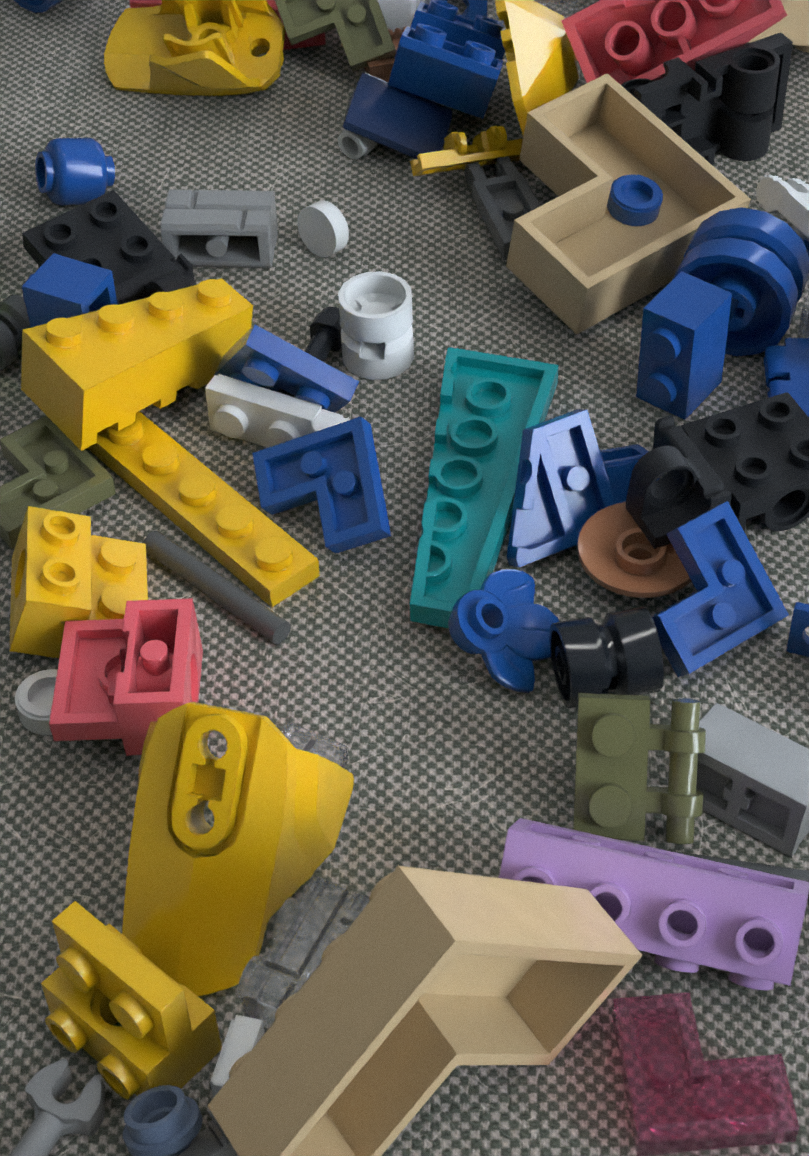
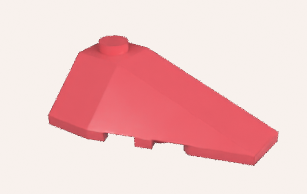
[562,0,787,85]

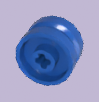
[672,208,809,356]

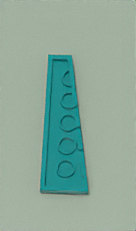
[410,347,559,629]

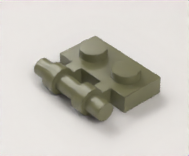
[573,693,706,844]

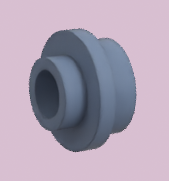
[123,1085,203,1156]

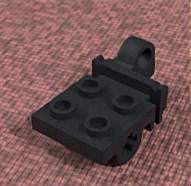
[621,32,793,165]
[22,190,197,305]
[626,392,809,549]

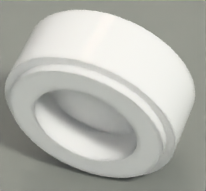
[298,200,349,257]
[15,669,58,735]

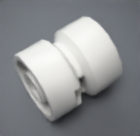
[338,271,414,380]

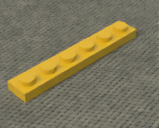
[87,411,320,608]

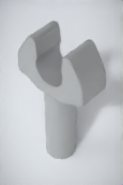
[9,1059,106,1156]

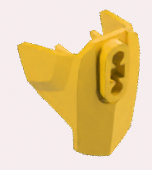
[104,0,286,96]
[122,702,354,996]

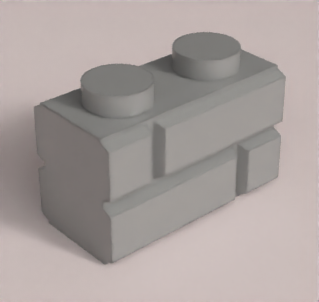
[161,189,278,268]

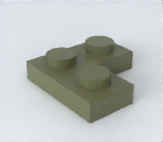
[275,0,396,72]
[0,416,116,549]

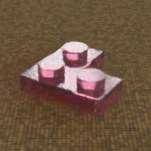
[612,992,799,1156]

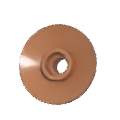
[577,502,692,598]

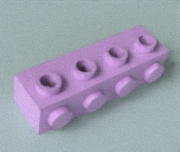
[499,818,809,990]

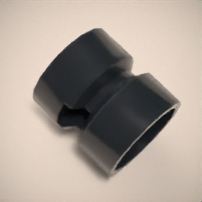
[549,607,664,708]

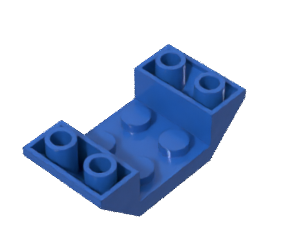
[388,0,505,119]

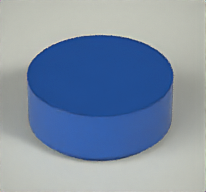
[607,174,663,226]

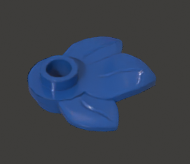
[448,569,560,693]

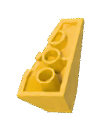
[495,0,579,137]

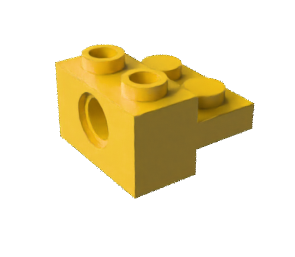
[9,506,148,658]
[41,901,222,1099]

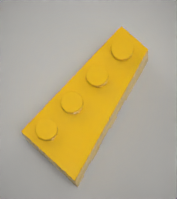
[21,278,253,451]

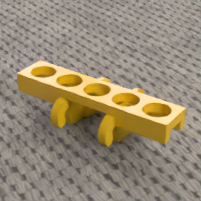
[410,126,523,176]

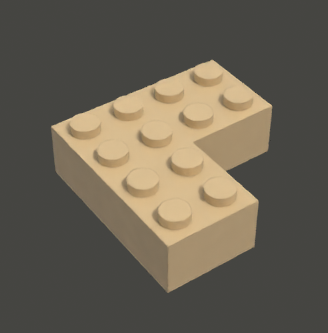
[506,73,751,335]
[208,866,643,1156]

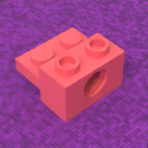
[49,598,203,756]

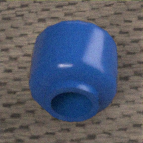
[35,138,115,205]

